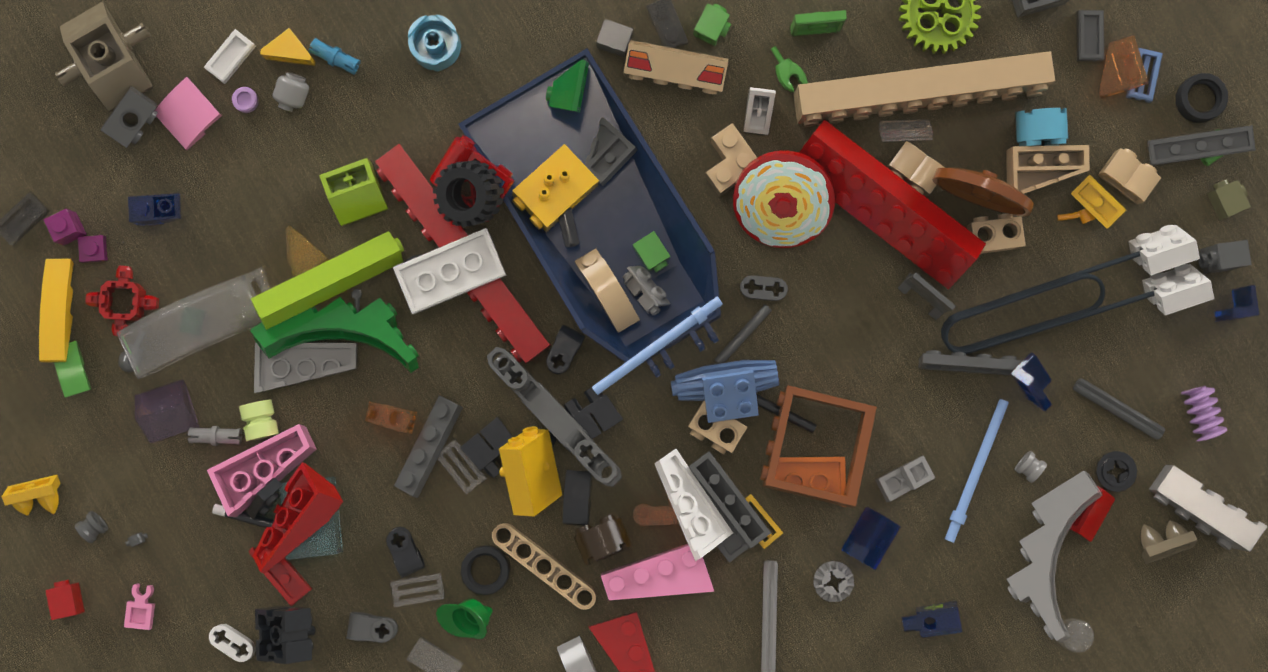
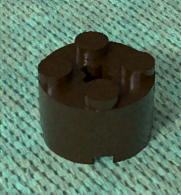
[574,514,632,566]

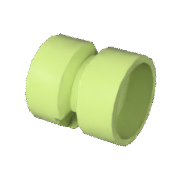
[239,399,279,441]

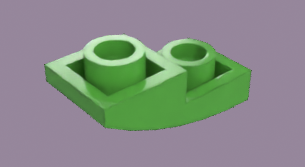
[54,340,91,397]

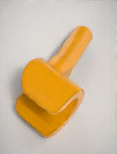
[1057,208,1095,224]

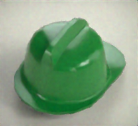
[436,599,493,639]

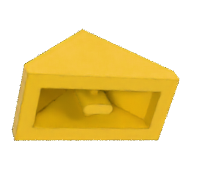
[260,28,315,66]

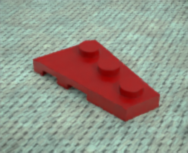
[588,611,655,672]

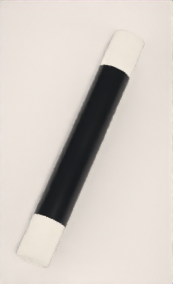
[212,504,274,528]

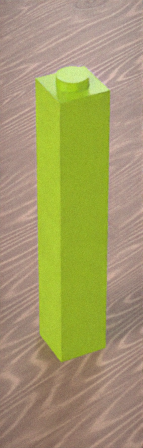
[251,231,404,330]

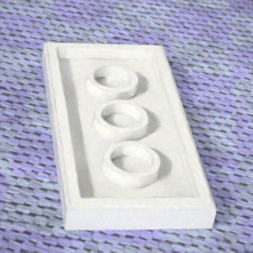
[393,228,507,315]

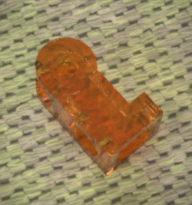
[364,401,417,434]
[633,498,679,526]

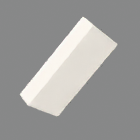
[204,29,256,84]

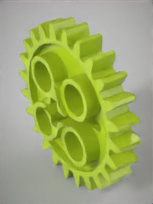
[899,0,981,54]

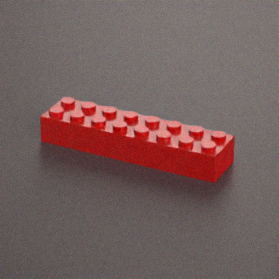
[799,120,986,290]

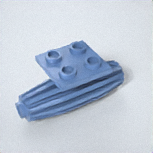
[671,360,779,423]

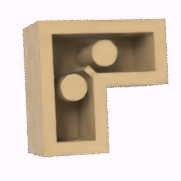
[705,123,757,197]

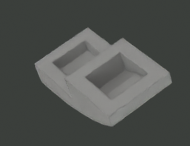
[875,455,935,502]

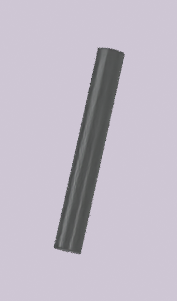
[714,304,772,364]

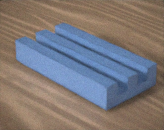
[1126,48,1163,103]

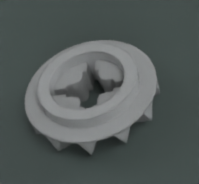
[813,561,854,602]

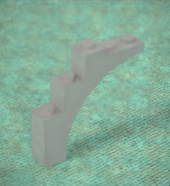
[1007,471,1103,642]

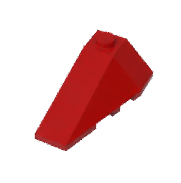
[253,462,343,574]

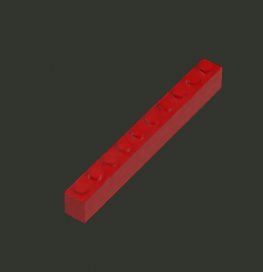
[375,144,551,364]

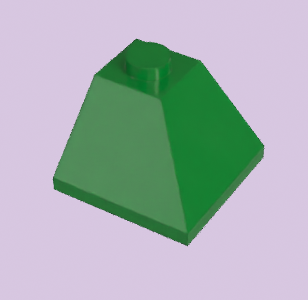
[546,60,589,113]

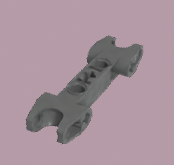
[487,347,622,487]

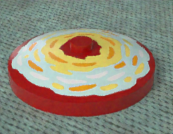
[733,150,835,248]

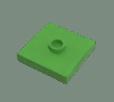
[790,10,847,36]

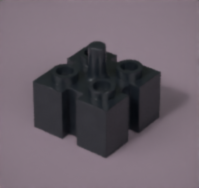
[255,606,316,664]

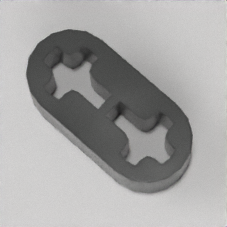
[740,275,788,301]

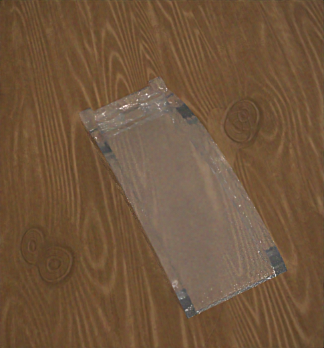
[117,267,271,379]

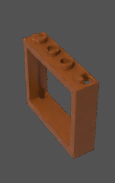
[760,385,877,508]

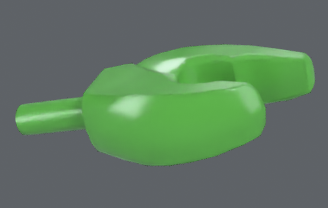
[771,46,808,92]

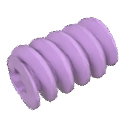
[1181,386,1227,441]

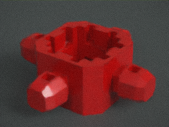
[85,265,159,337]

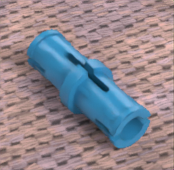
[308,38,361,75]

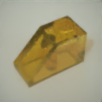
[286,225,330,277]

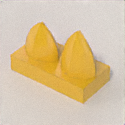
[1071,175,1127,229]
[2,475,61,516]

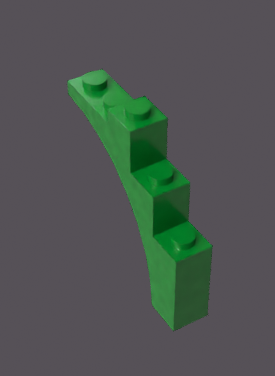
[250,297,419,373]

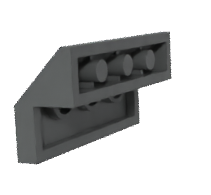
[688,451,771,563]

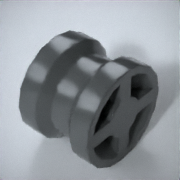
[75,511,108,543]

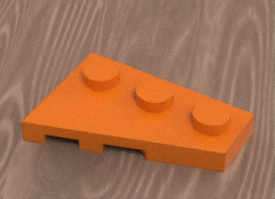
[768,457,846,507]

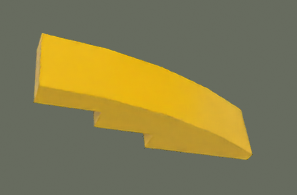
[39,259,74,362]

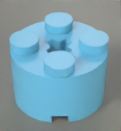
[408,15,461,71]
[1015,108,1068,146]

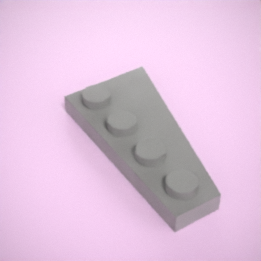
[254,343,358,393]

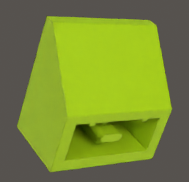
[319,158,388,226]

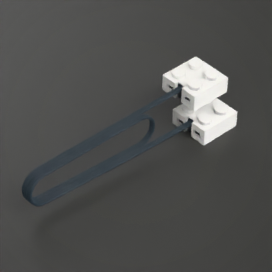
[941,225,1214,354]

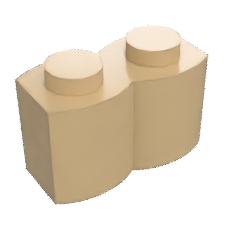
[887,141,945,197]
[1098,148,1161,204]

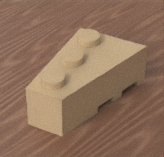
[1006,145,1090,194]

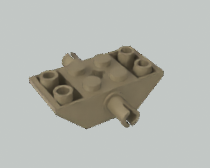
[55,2,153,112]

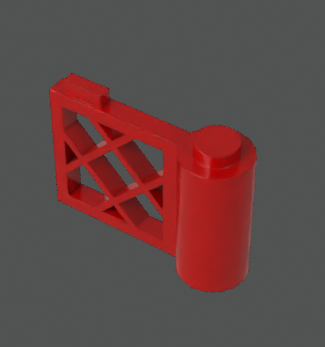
[430,135,515,222]

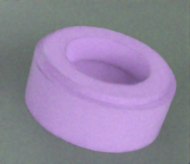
[232,87,259,113]

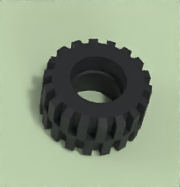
[433,161,504,227]

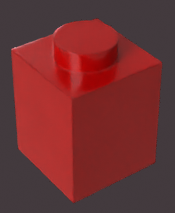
[45,579,85,620]

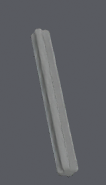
[761,560,778,672]

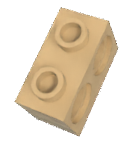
[966,213,1026,254]
[688,401,747,454]

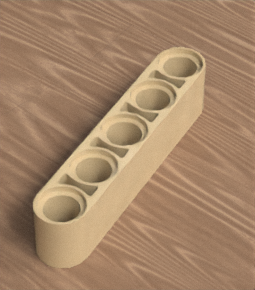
[492,523,596,610]

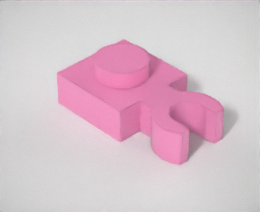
[124,583,155,630]

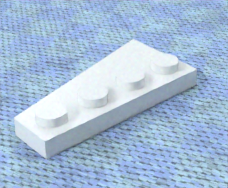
[654,449,733,561]

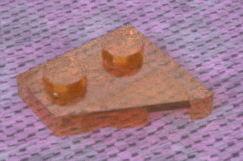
[1099,35,1149,99]

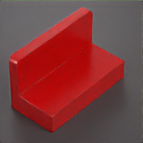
[1070,486,1115,542]

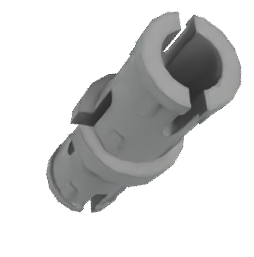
[188,426,242,446]

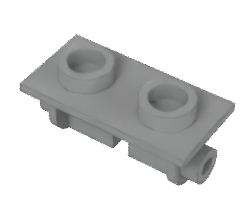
[623,266,671,316]

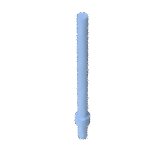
[592,296,723,395]
[945,399,1009,543]

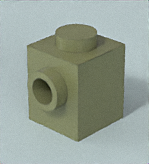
[1207,179,1251,221]

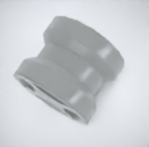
[1015,451,1047,483]

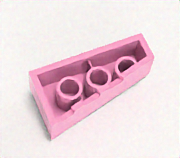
[207,424,317,517]
[601,544,714,600]

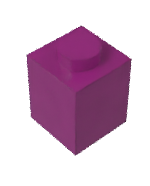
[43,209,87,245]

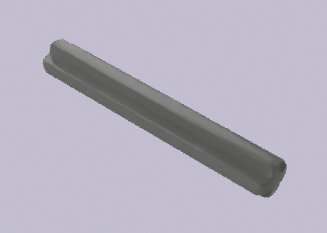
[1073,378,1165,439]

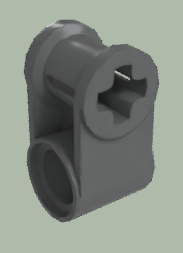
[346,612,398,643]

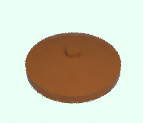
[932,168,1034,217]

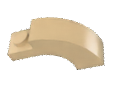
[575,249,640,333]

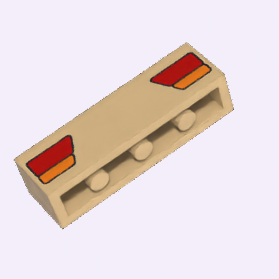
[624,40,728,94]

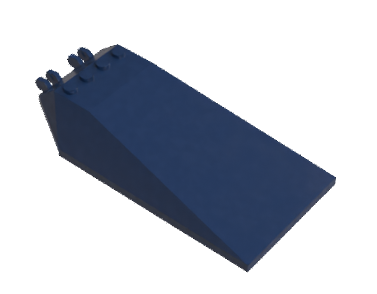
[459,49,721,378]

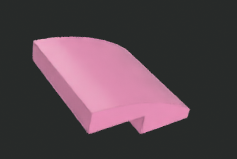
[155,77,222,150]

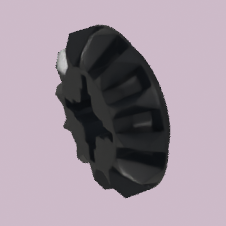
[1095,451,1137,492]

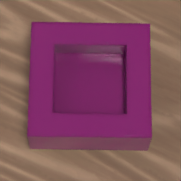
[78,235,108,263]

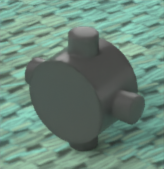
[125,532,148,548]

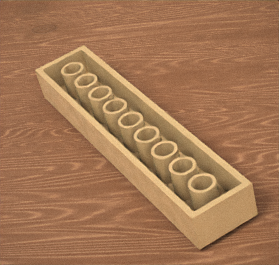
[793,51,1055,127]

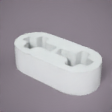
[209,624,256,662]

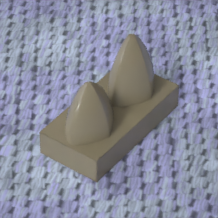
[1141,520,1198,564]

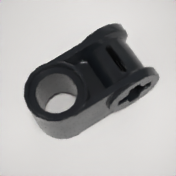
[547,324,586,375]
[386,527,426,578]

